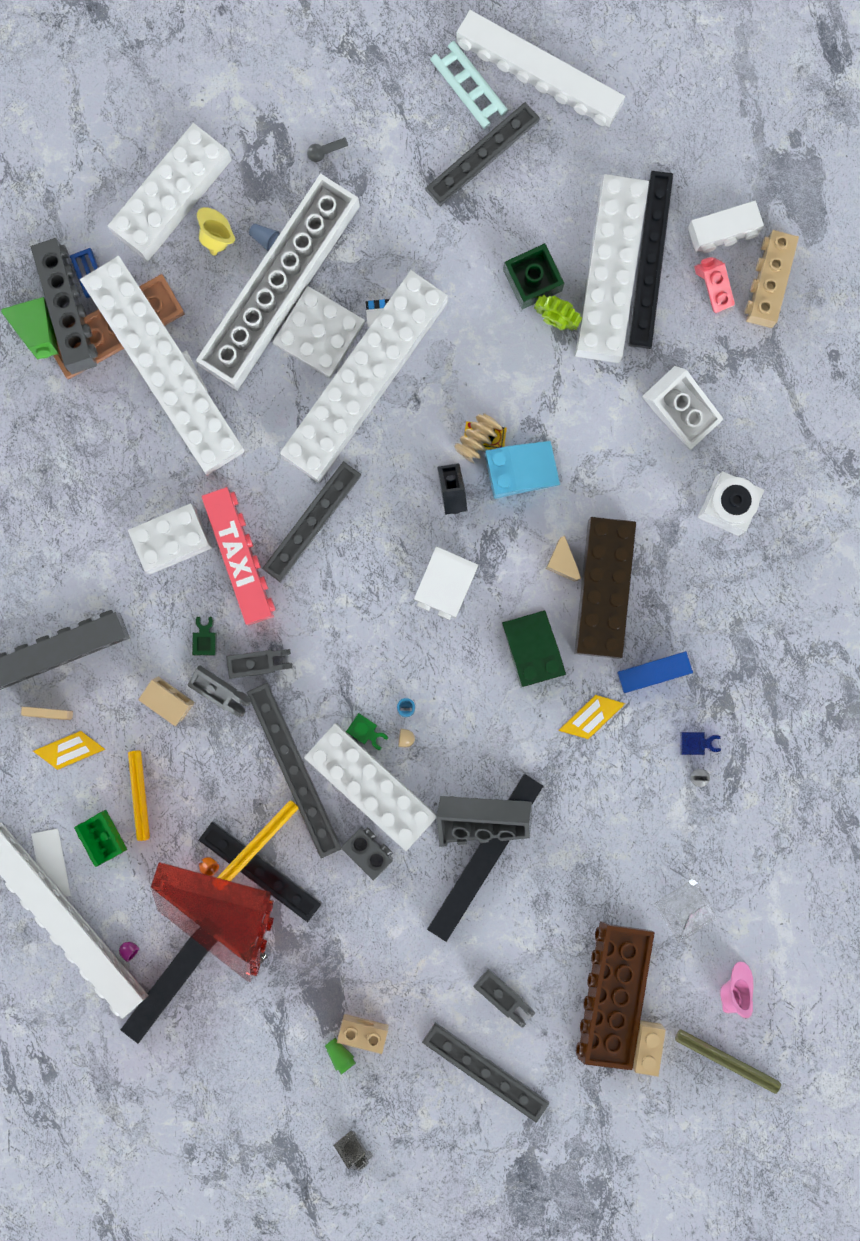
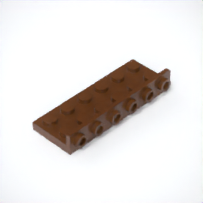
[576,921,655,1070]

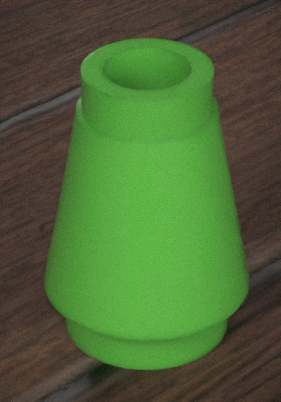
[325,1038,356,1075]

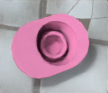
[720,962,753,1018]

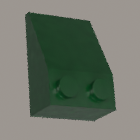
[502,610,566,688]

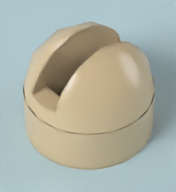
[398,729,415,748]

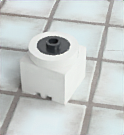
[697,471,764,536]

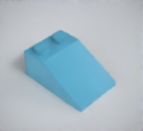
[485,441,560,499]

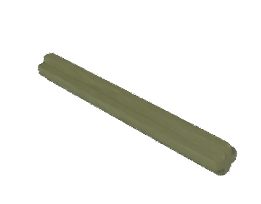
[675,1029,781,1094]

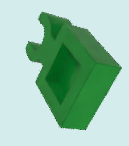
[346,713,388,750]

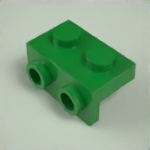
[74,810,128,867]

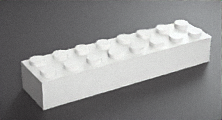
[575,174,649,363]

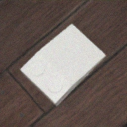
[642,366,723,450]

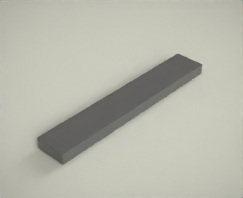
[425,102,540,206]
[262,461,362,583]
[422,1022,549,1123]

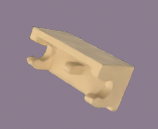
[138,676,195,726]

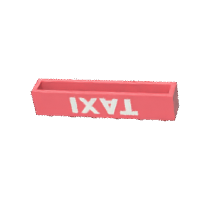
[201,487,276,626]

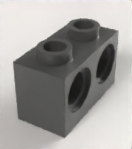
[341,826,393,881]

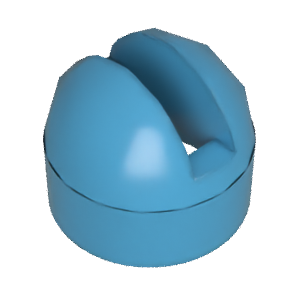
[397,698,415,718]

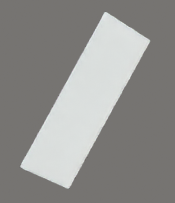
[31,828,71,897]

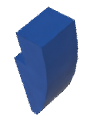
[617,651,693,693]

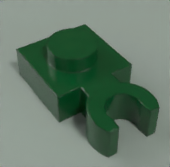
[192,617,217,656]

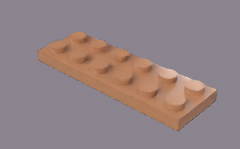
[53,274,185,380]

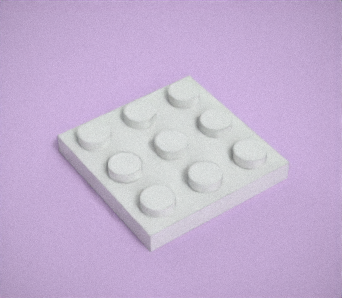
[272,286,365,379]

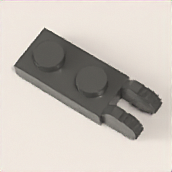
[226,649,293,679]
[188,665,252,717]
[473,968,535,1028]

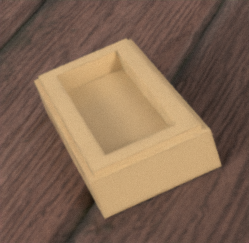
[21,707,73,720]

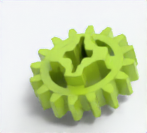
[534,295,582,331]

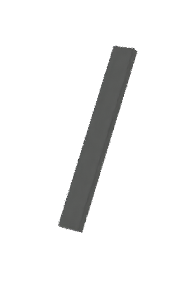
[247,683,341,858]

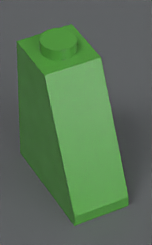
[1,297,59,360]

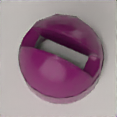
[119,942,140,962]

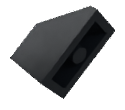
[437,463,468,515]

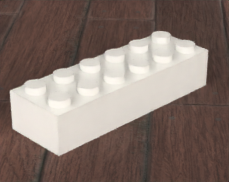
[108,123,232,262]
[304,723,437,851]

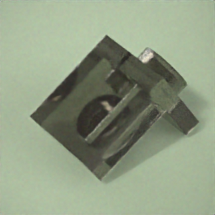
[333,1130,373,1171]

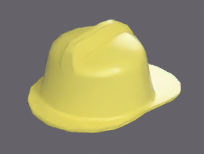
[196,207,235,256]

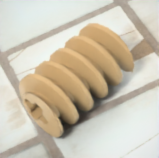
[454,413,503,463]

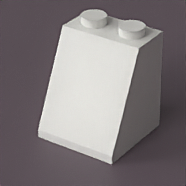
[414,547,478,620]

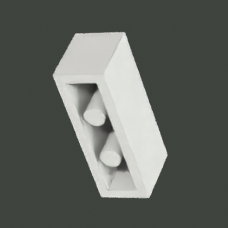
[688,200,764,253]

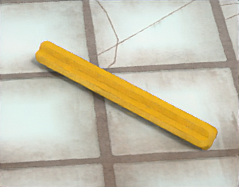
[212,800,298,891]

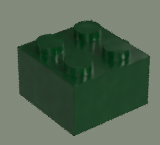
[503,243,565,310]

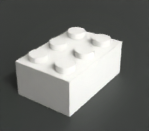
[128,503,212,574]

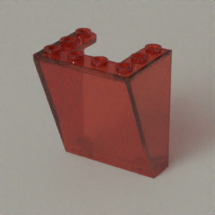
[150,862,274,982]

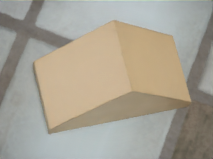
[546,536,581,582]

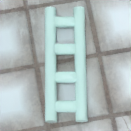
[430,41,508,129]

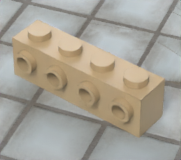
[745,230,799,328]

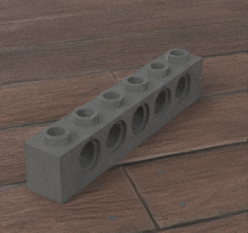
[30,238,98,374]

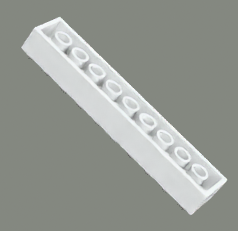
[196,173,360,391]
[80,256,244,476]
[280,270,448,483]

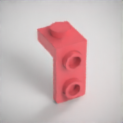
[694,257,735,313]

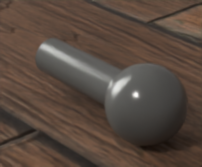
[307,137,348,162]

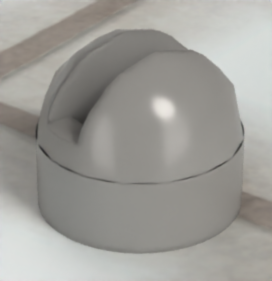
[690,769,710,787]

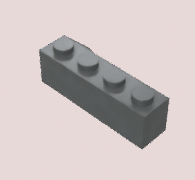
[436,796,532,847]

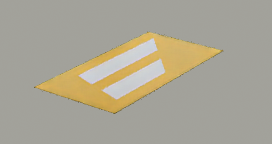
[558,695,626,739]
[33,731,106,770]

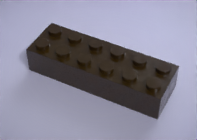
[574,517,636,659]

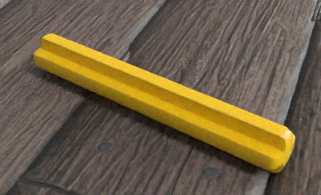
[128,750,150,841]

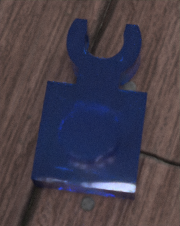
[680,732,721,755]

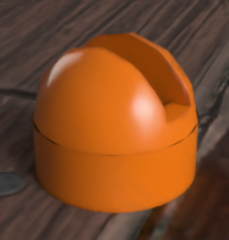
[199,857,219,878]

